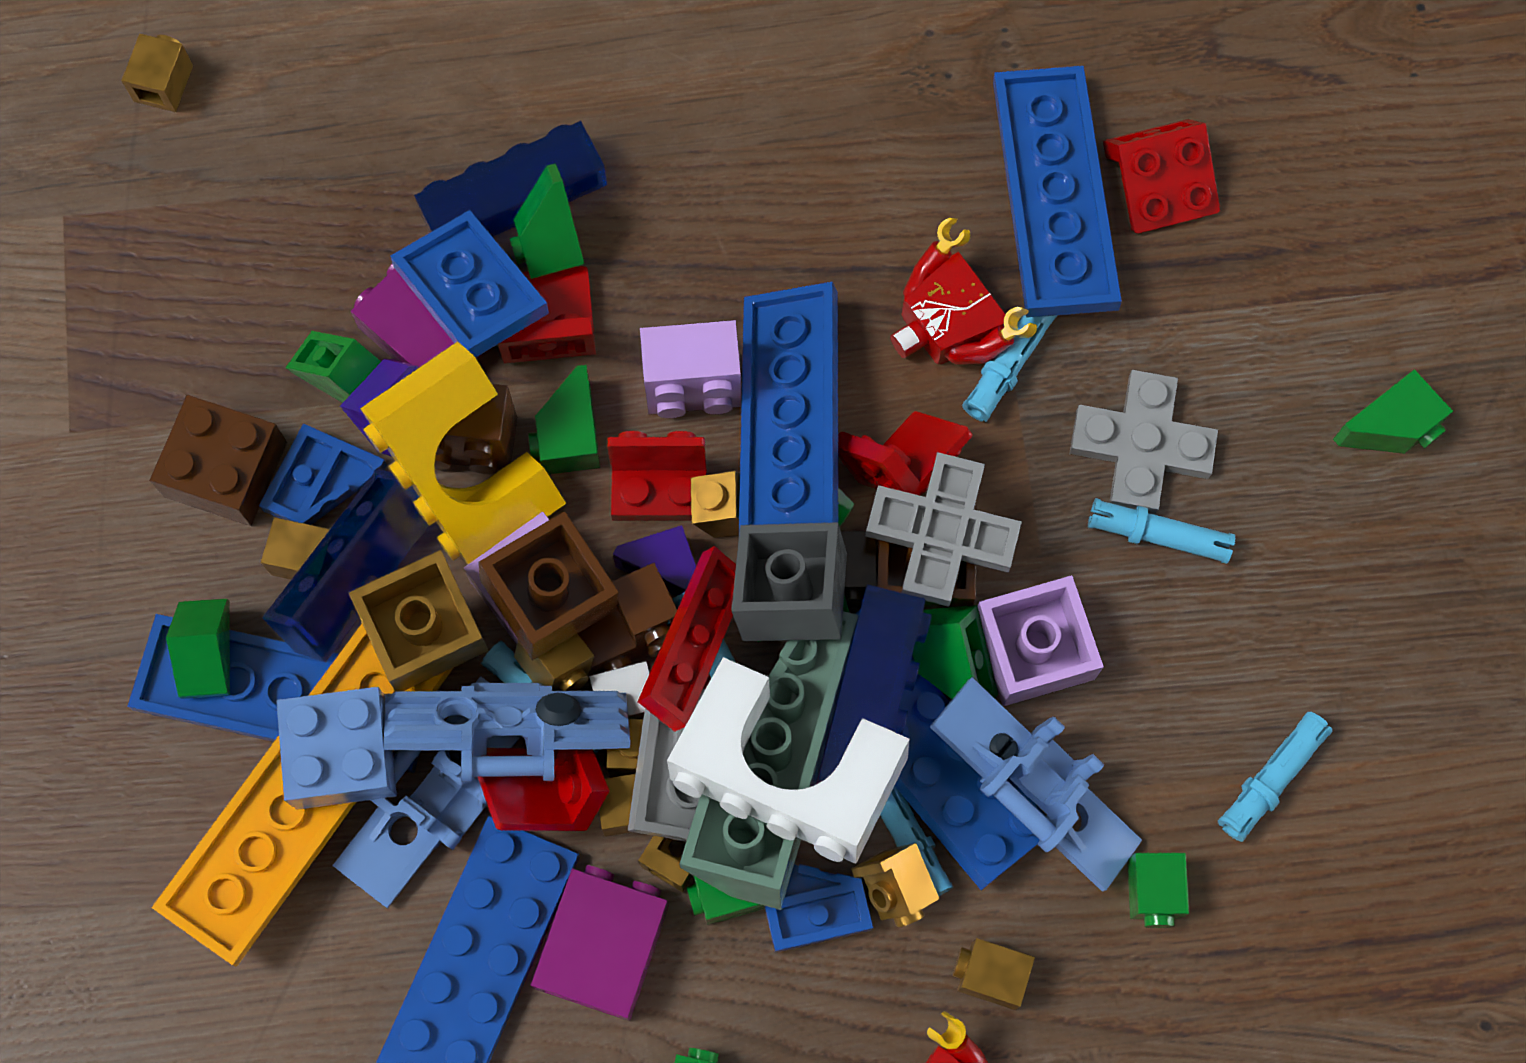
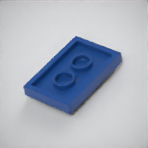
[390,210,549,358]

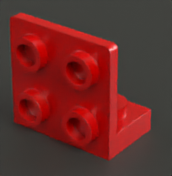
[1102,119,1220,233]
[498,266,596,364]
[838,411,973,496]
[607,431,707,521]
[478,747,610,831]

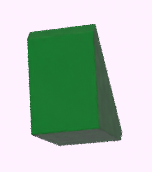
[166,599,230,699]

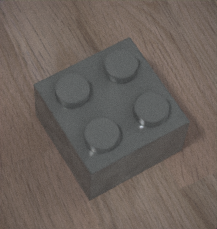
[732,522,847,641]

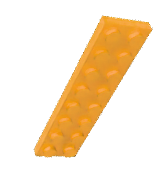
[151,624,453,967]

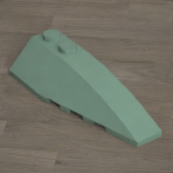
[679,611,858,910]

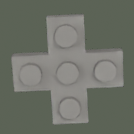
[1069,370,1218,515]
[865,452,1021,606]

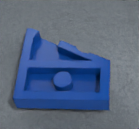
[259,424,387,525]
[765,864,873,953]

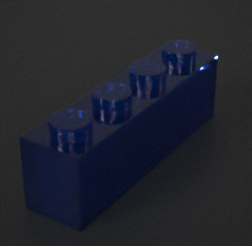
[414,121,607,237]
[262,469,428,663]
[818,584,932,783]

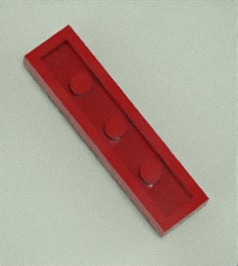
[637,546,736,732]

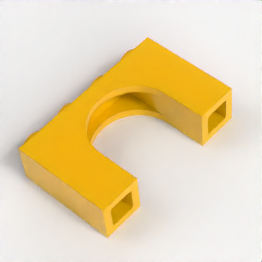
[360,341,566,564]

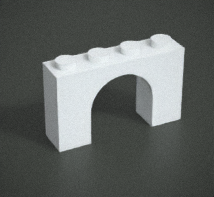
[667,657,910,864]

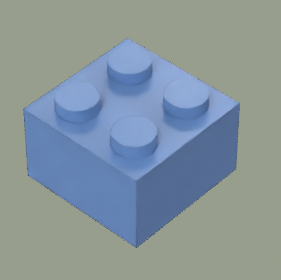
[276,687,397,810]

